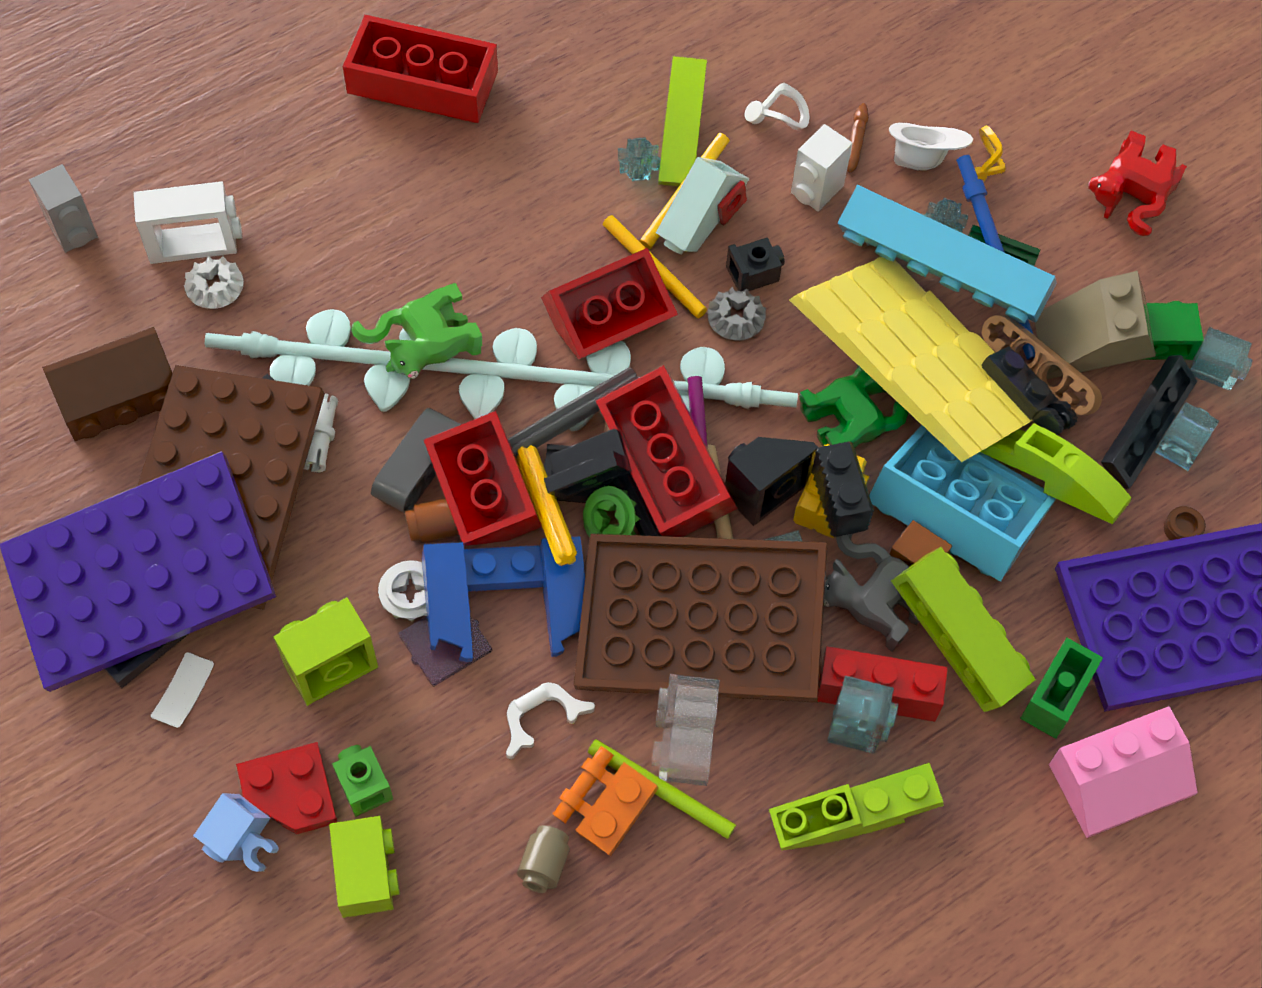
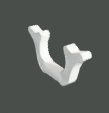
[506,682,595,759]

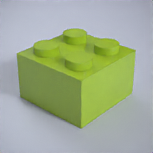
[273,597,378,706]

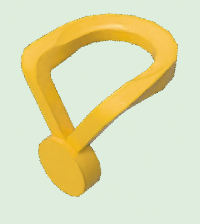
[975,125,1006,182]

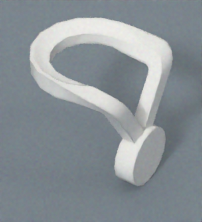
[745,83,810,131]

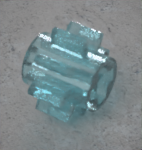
[618,137,661,181]
[924,198,968,233]

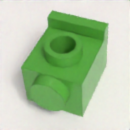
[332,745,393,817]

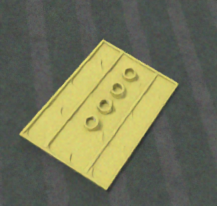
[789,257,1033,462]

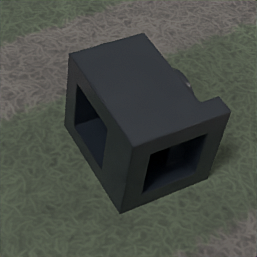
[726,237,785,291]

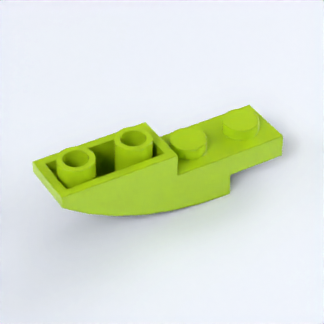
[981,423,1131,524]
[769,763,944,850]

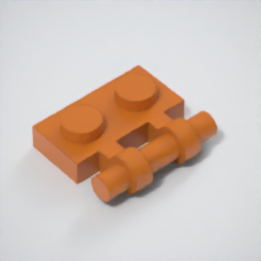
[552,746,659,857]

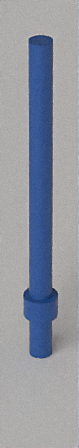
[956,155,1035,360]

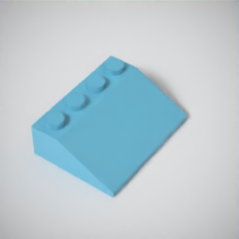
[869,425,1056,582]

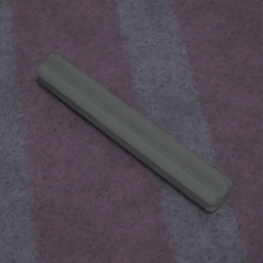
[508,368,638,459]

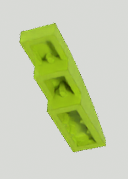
[658,56,707,187]

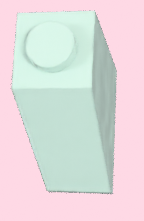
[656,157,749,254]

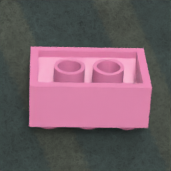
[1049,706,1197,838]

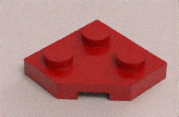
[236,742,338,834]

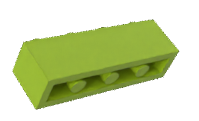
[891,547,1036,712]

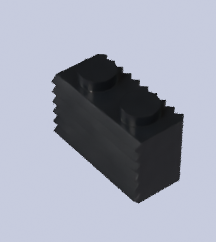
[811,442,874,537]

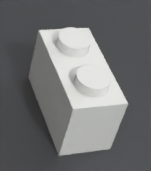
[791,124,853,212]

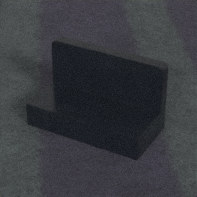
[544,429,632,499]

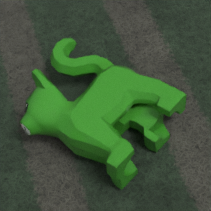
[351,283,482,379]

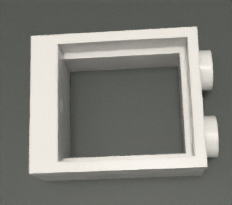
[134,181,242,264]

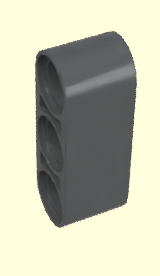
[371,408,461,513]

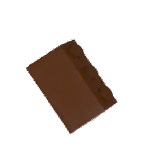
[42,327,173,441]

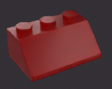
[541,247,678,359]
[424,411,542,546]

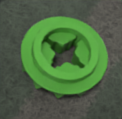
[583,486,640,538]

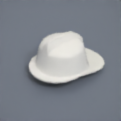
[889,123,973,171]

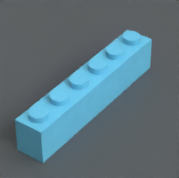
[837,185,1057,323]

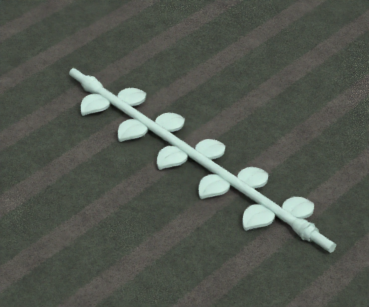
[205,309,798,431]

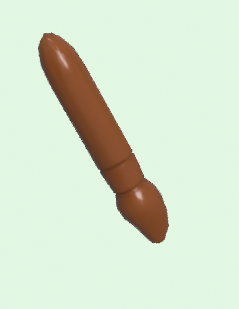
[847,103,869,173]

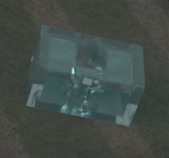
[827,676,898,754]

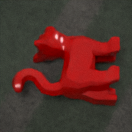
[1088,131,1187,236]

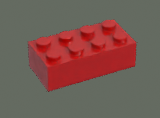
[342,15,498,123]
[596,365,738,537]

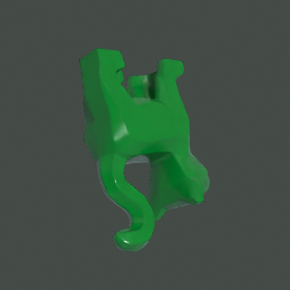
[799,364,908,449]

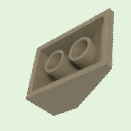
[1035,271,1156,379]

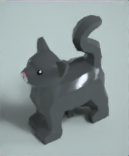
[824,533,920,652]

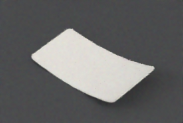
[151,652,214,728]

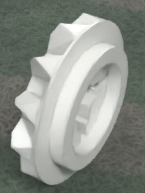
[184,256,244,309]
[378,561,427,622]

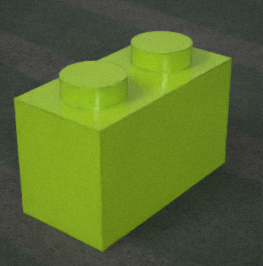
[329,816,400,918]

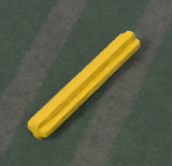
[517,445,577,566]

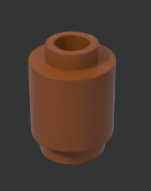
[405,498,458,543]

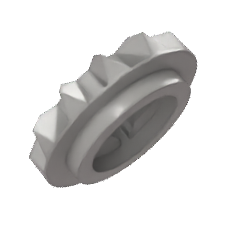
[708,287,766,340]

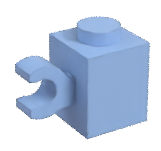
[193,793,279,872]

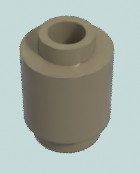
[517,825,570,893]

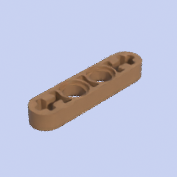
[982,315,1102,416]

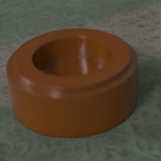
[1164,506,1206,540]

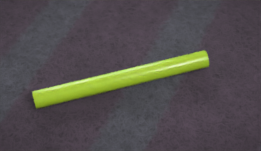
[588,739,736,839]

